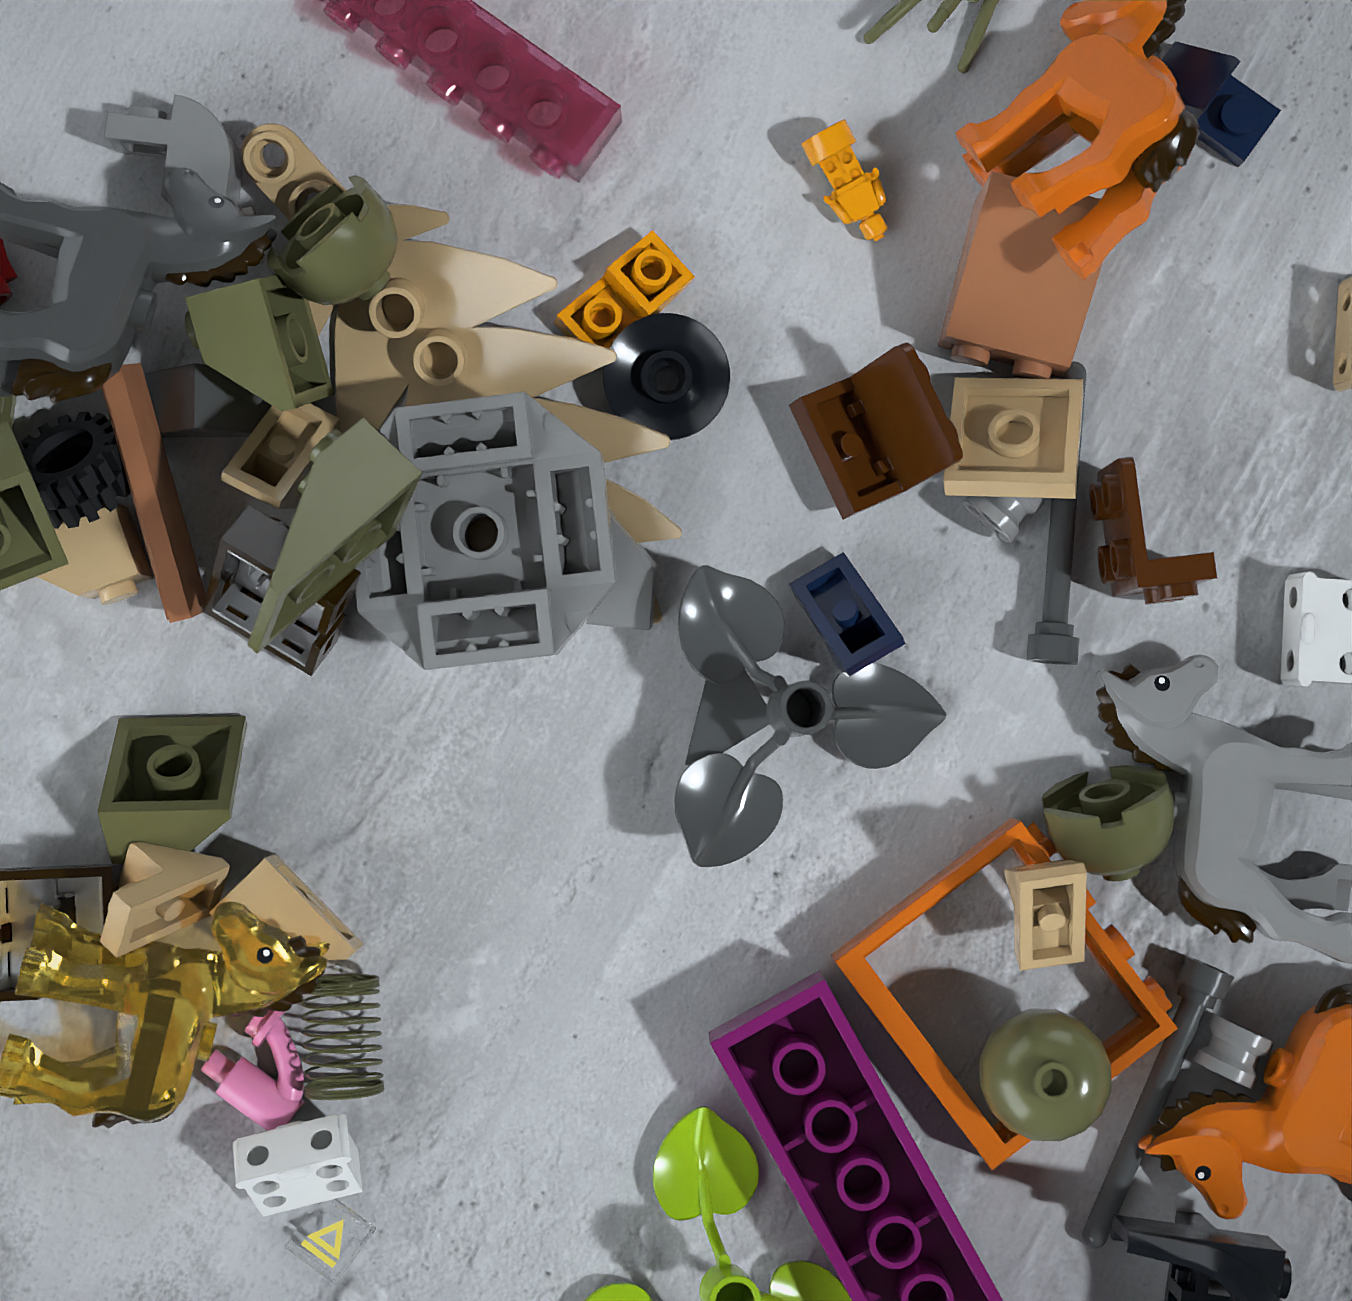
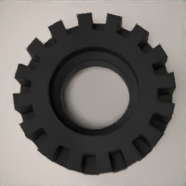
[21,412,131,529]

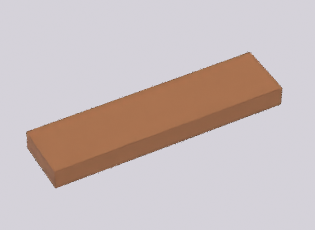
[101,363,206,623]

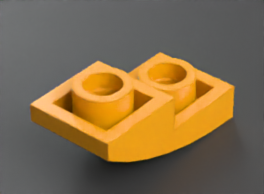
[554,230,695,348]

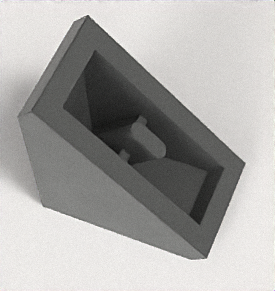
[145,363,272,437]
[685,669,770,765]

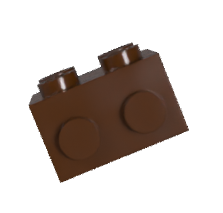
[789,343,963,520]
[1089,457,1217,605]

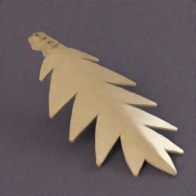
[241,123,682,623]

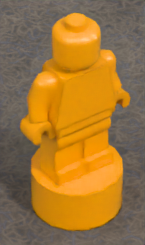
[800,119,888,242]

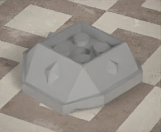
[355,392,618,670]

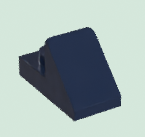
[1162,41,1281,167]
[789,552,906,677]

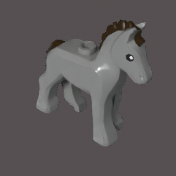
[1096,654,1352,964]

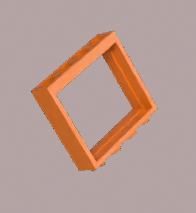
[831,818,1178,1170]

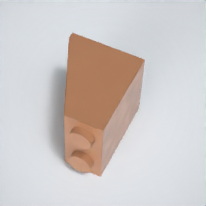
[938,171,1103,379]

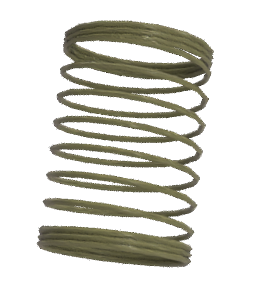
[300,974,384,1100]

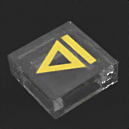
[284,1198,376,1285]

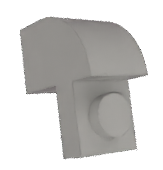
[104,94,242,206]

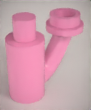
[200,1010,305,1131]

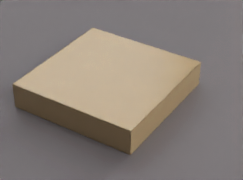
[943,377,1083,499]

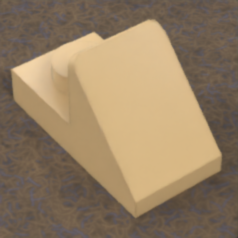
[221,403,340,509]
[100,842,230,957]
[1004,860,1087,971]

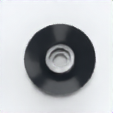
[603,313,730,441]

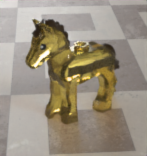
[0,901,330,1128]

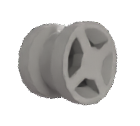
[962,496,1044,543]
[1193,1014,1275,1089]

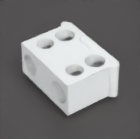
[1280,571,1352,687]
[233,1113,363,1217]

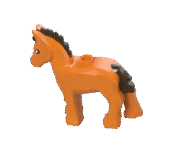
[955,0,1200,281]
[1138,983,1352,1219]

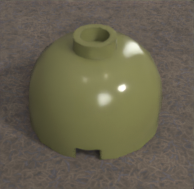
[267,175,398,305]
[1042,765,1174,881]
[979,1008,1111,1141]

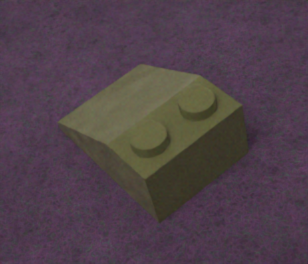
[247,418,422,654]

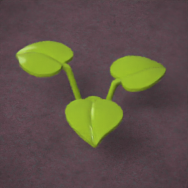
[584,1106,852,1301]

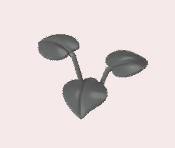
[674,565,946,867]

